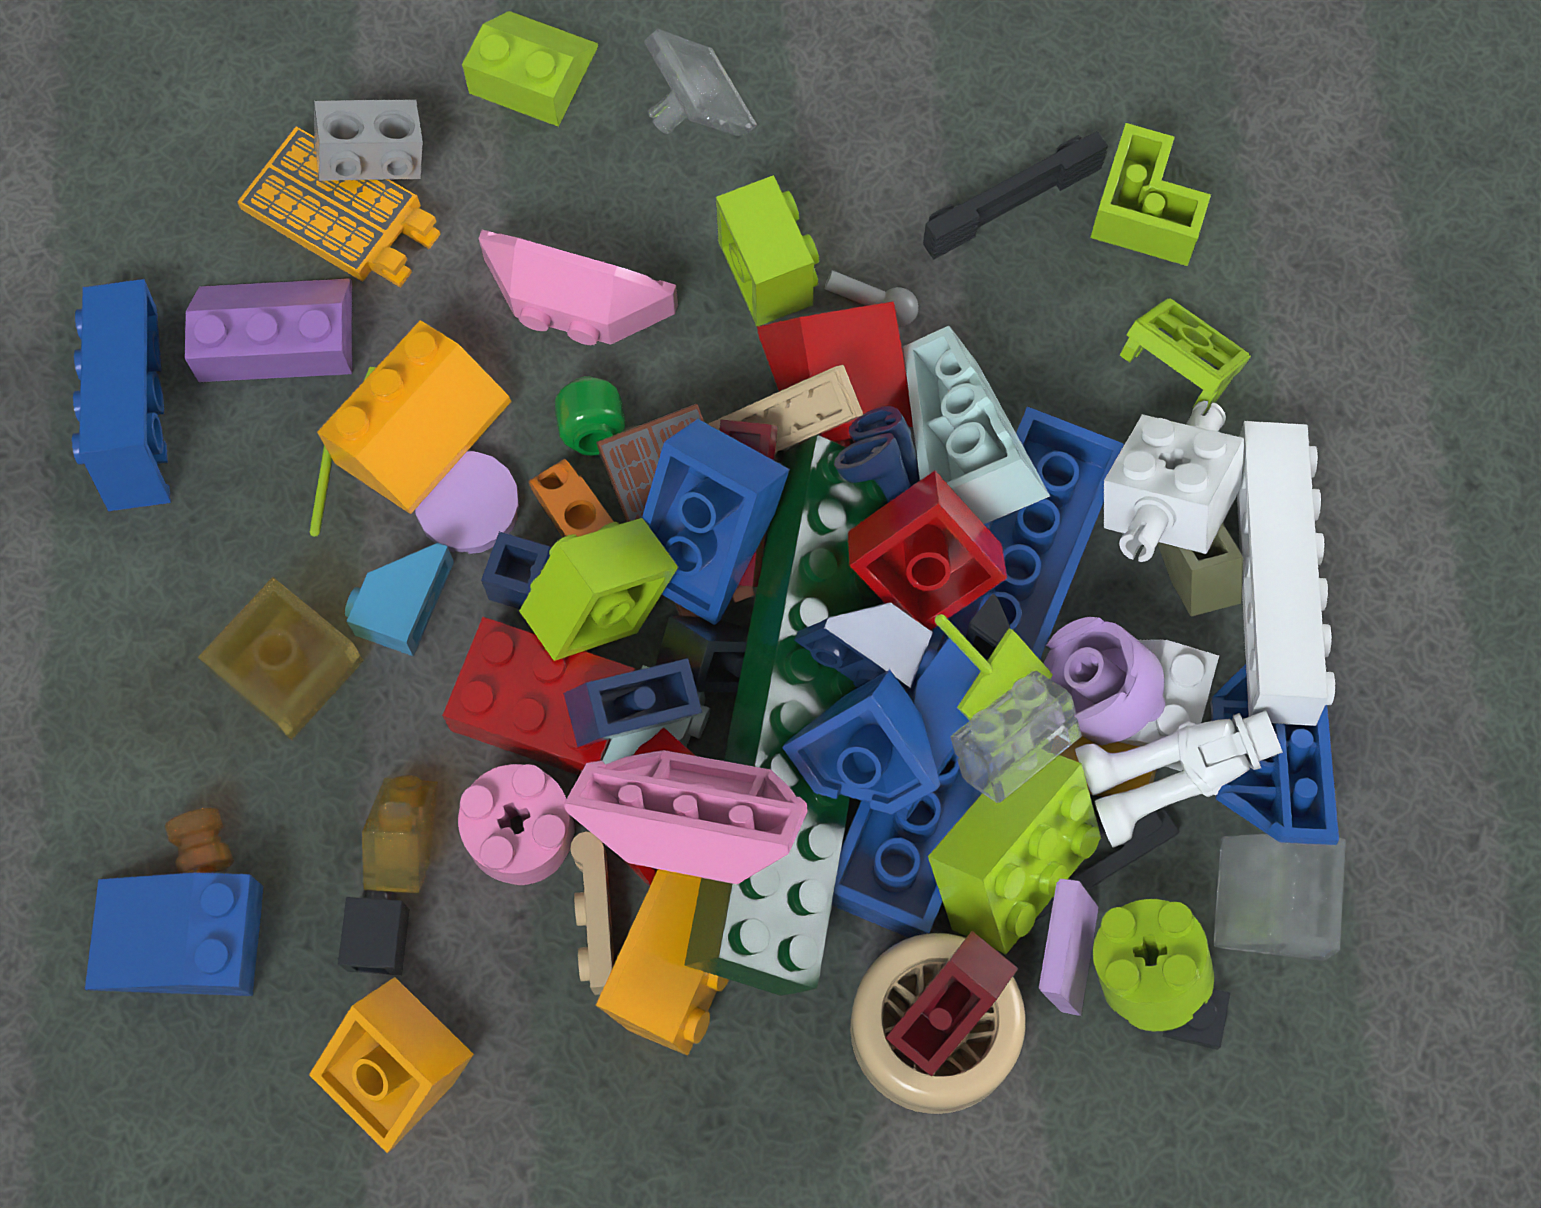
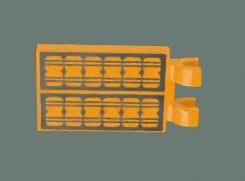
[237,126,441,288]

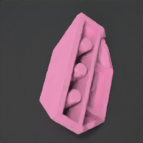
[479,230,678,345]
[564,750,808,884]

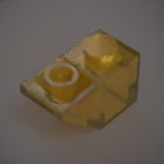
[362,775,438,893]

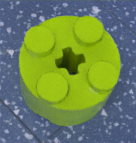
[1093,899,1214,1031]

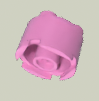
[458,764,575,885]

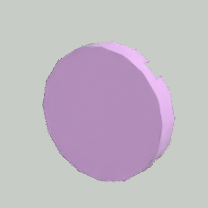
[415,451,520,554]

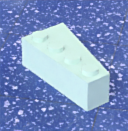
[903,326,1050,524]

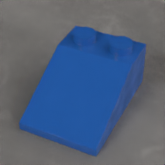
[642,419,790,625]
[85,873,264,996]

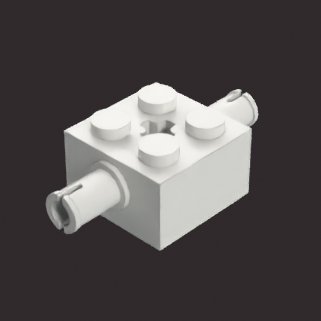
[1104,401,1244,562]

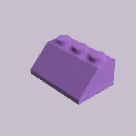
[185,279,352,382]

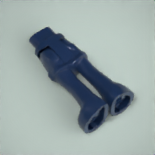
[834,406,920,503]

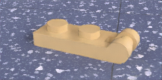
[570,832,615,995]

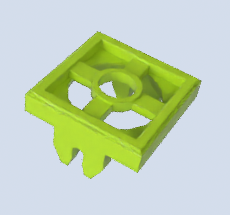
[1120,298,1251,415]

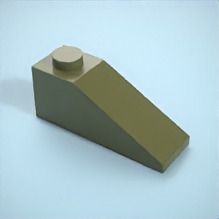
[1157,523,1243,617]

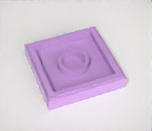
[1039,878,1099,1016]

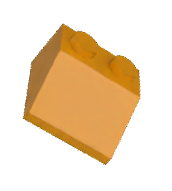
[309,977,474,1153]

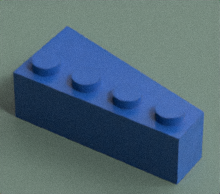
[72,279,171,511]

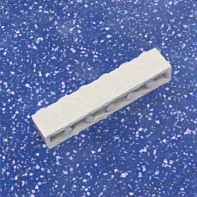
[1237,421,1335,726]

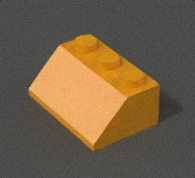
[317,320,511,514]
[596,869,729,1056]

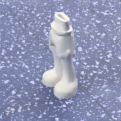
[1075,711,1283,847]

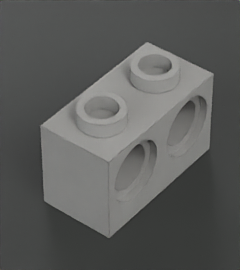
[314,100,423,181]

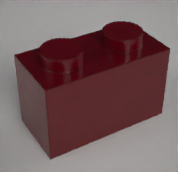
[886,931,1018,1077]

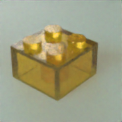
[198,577,364,740]

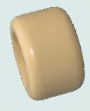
[850,933,1026,1114]

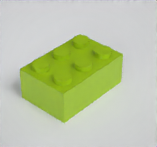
[928,742,1101,954]

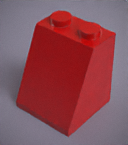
[757,301,913,448]

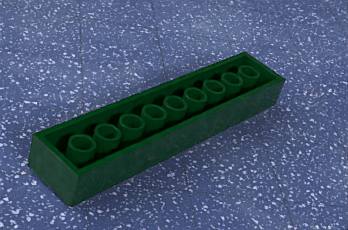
[684,435,888,996]

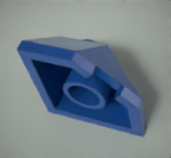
[782,669,940,814]

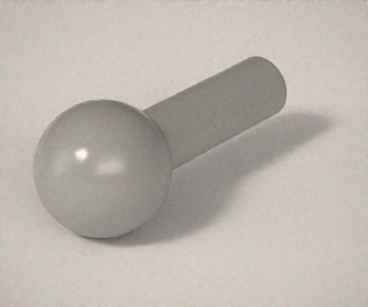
[824,270,918,326]

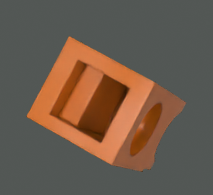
[529,459,614,538]

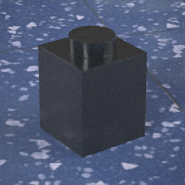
[338,890,410,976]

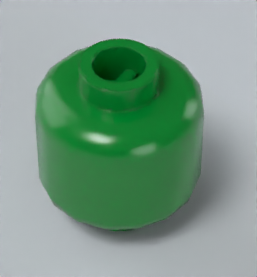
[554,376,625,456]

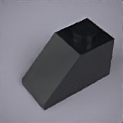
[655,616,749,692]

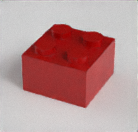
[848,470,1007,630]

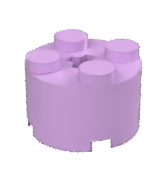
[1038,617,1165,745]

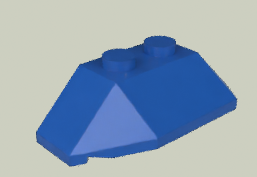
[1210,664,1339,845]

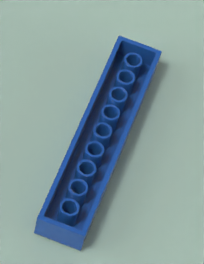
[832,407,1125,938]

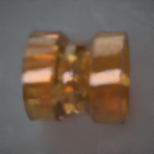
[165,808,234,874]

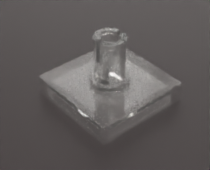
[644,29,757,137]

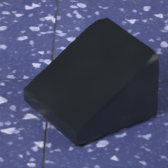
[965,593,1011,658]

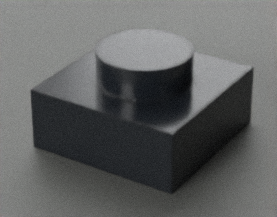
[1162,989,1230,1050]

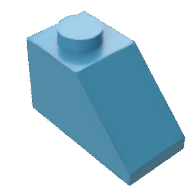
[345,543,454,656]

